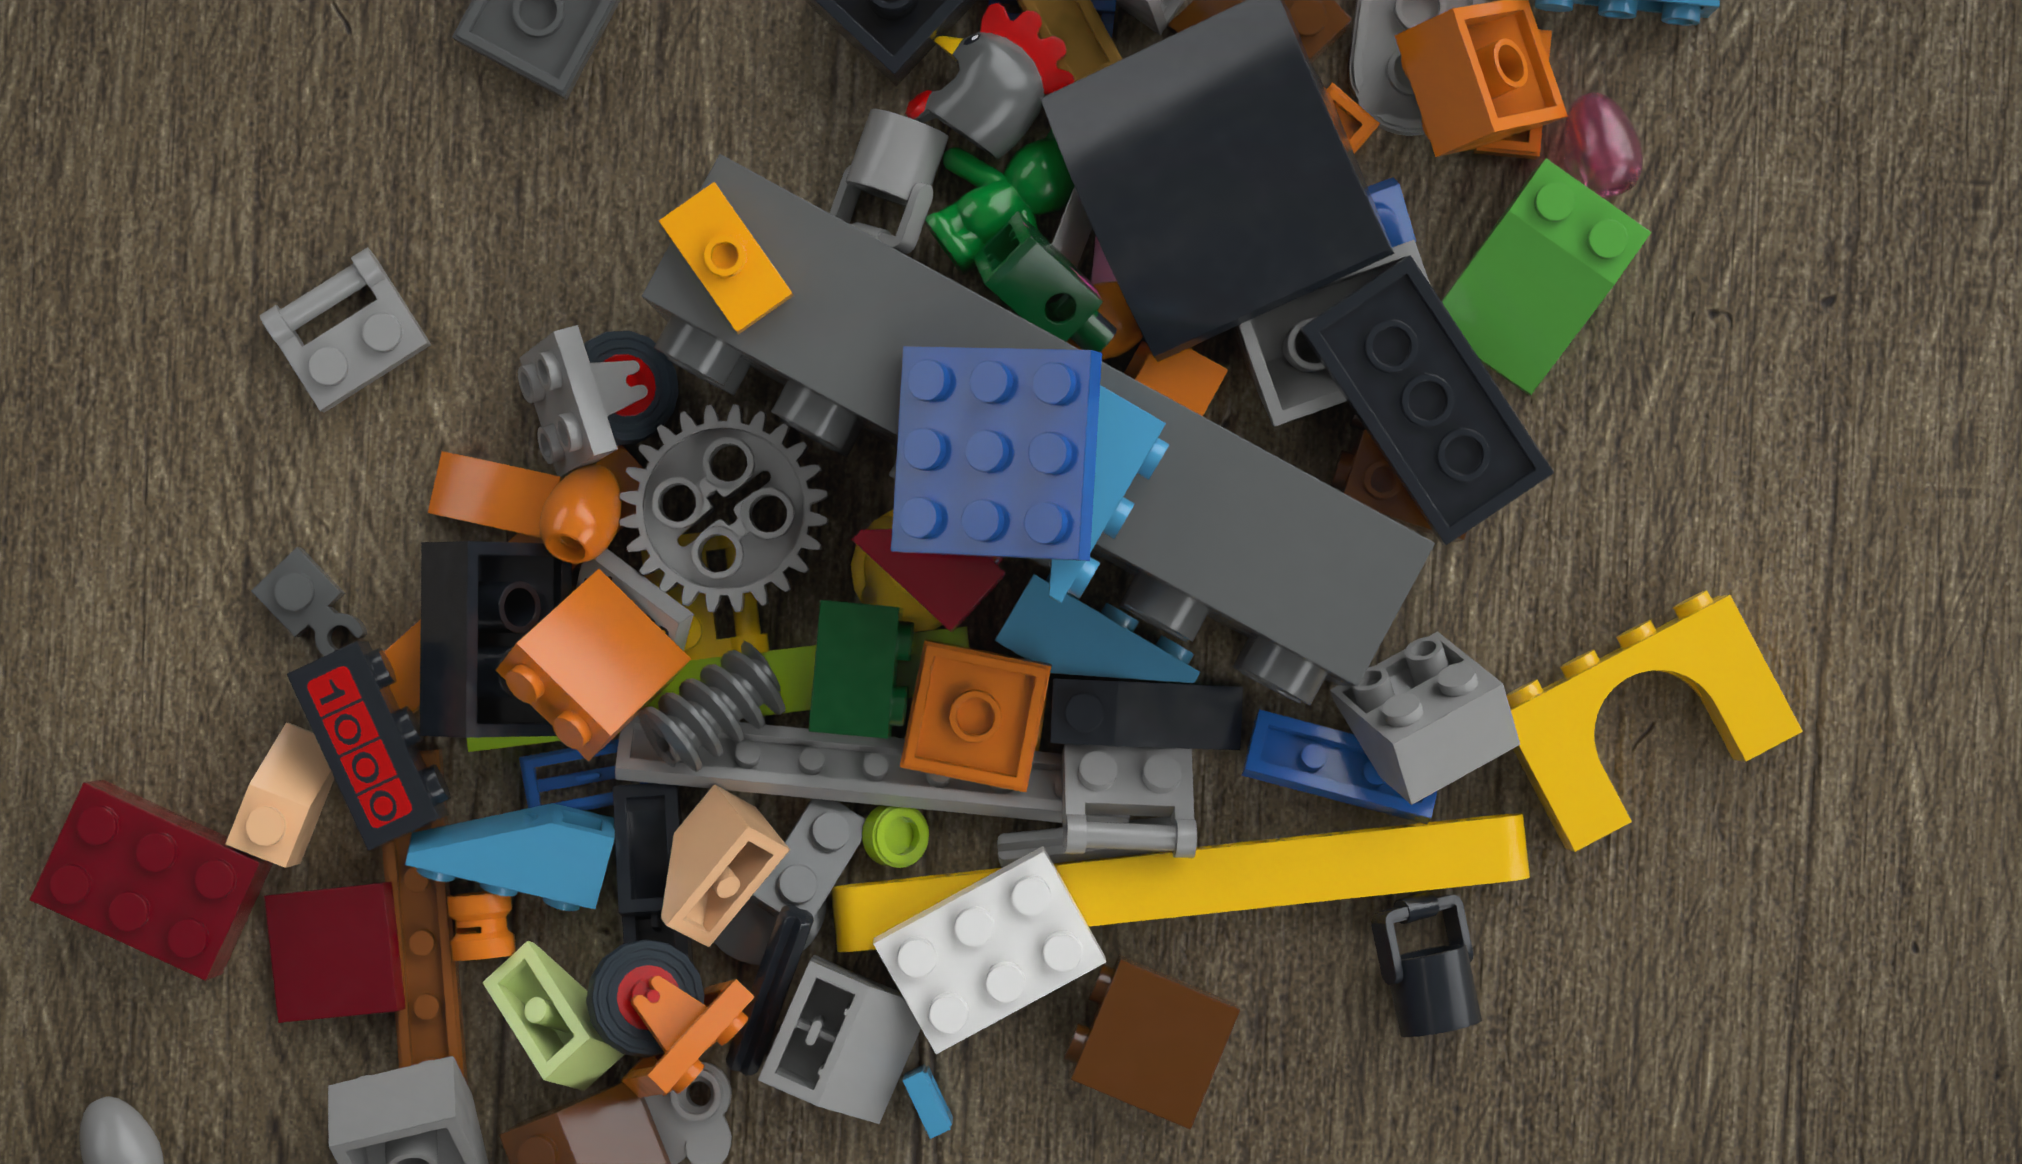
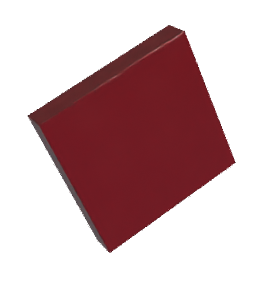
[264,881,406,1023]

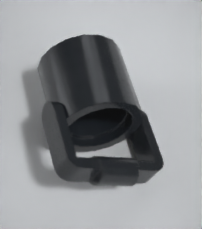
[1371,891,1482,1037]

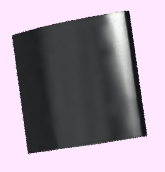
[1040,0,1395,362]

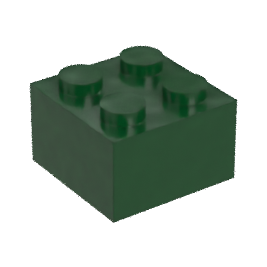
[808,600,914,739]

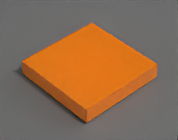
[900,639,1052,793]

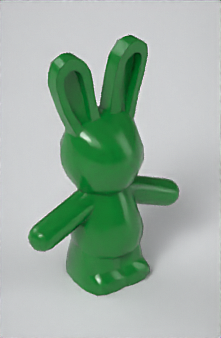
[925,129,1075,275]

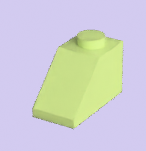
[482,941,625,1091]

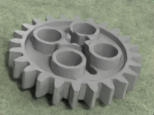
[619,404,829,613]

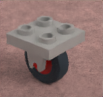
[518,325,679,477]

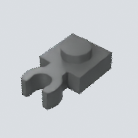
[251,547,368,656]

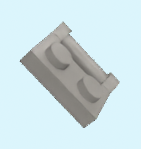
[259,247,431,413]
[1061,744,1197,858]

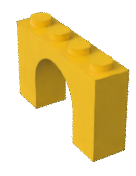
[1506,590,1803,852]

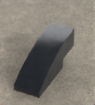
[613,783,694,965]

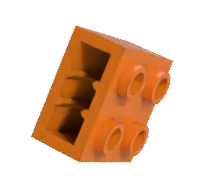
[496,569,691,762]

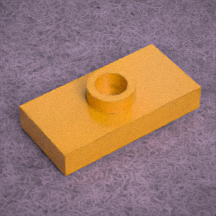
[659,182,794,335]

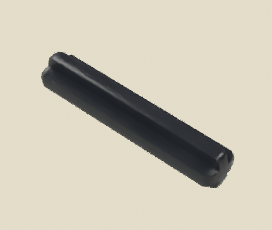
[726,905,814,1076]

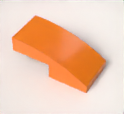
[428,451,563,538]

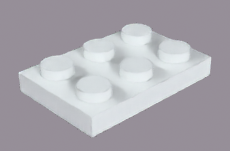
[873,846,1106,1054]

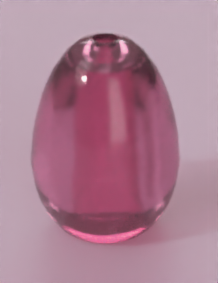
[1564,92,1643,198]

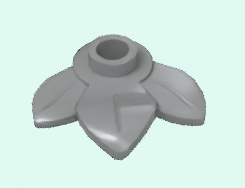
[644,1062,732,1164]

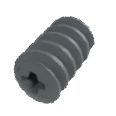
[638,641,786,772]

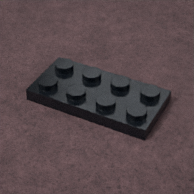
[1299,255,1554,546]

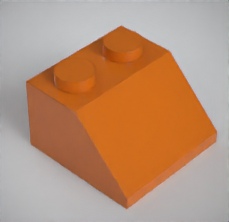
[1394,0,1568,157]

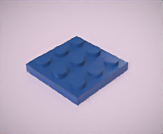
[891,346,1102,561]

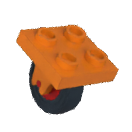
[586,939,754,1098]

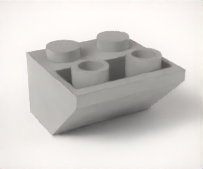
[1330,631,1520,805]
[758,955,921,1124]

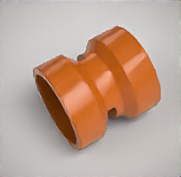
[447,891,516,961]

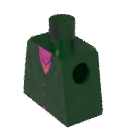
[973,211,1117,352]

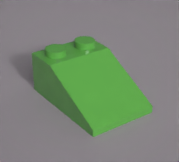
[1441,158,1651,396]

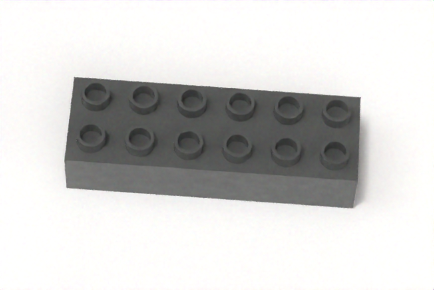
[642,154,1435,705]

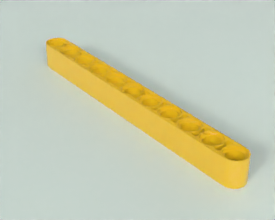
[831,813,1530,952]

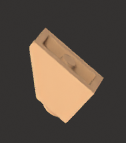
[226,722,334,868]
[661,784,790,947]

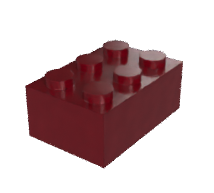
[29,780,273,981]

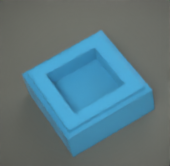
[903,1064,953,1139]

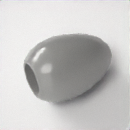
[79,1096,164,1164]

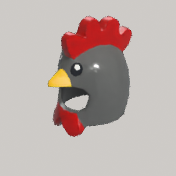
[905,3,1075,160]

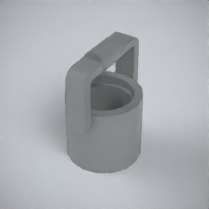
[830,109,949,254]

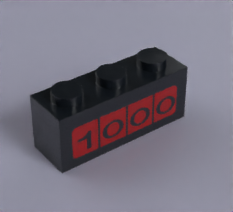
[287,641,451,851]

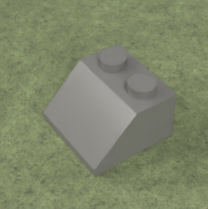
[328,1056,489,1164]

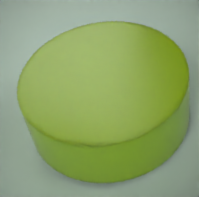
[862,805,929,868]

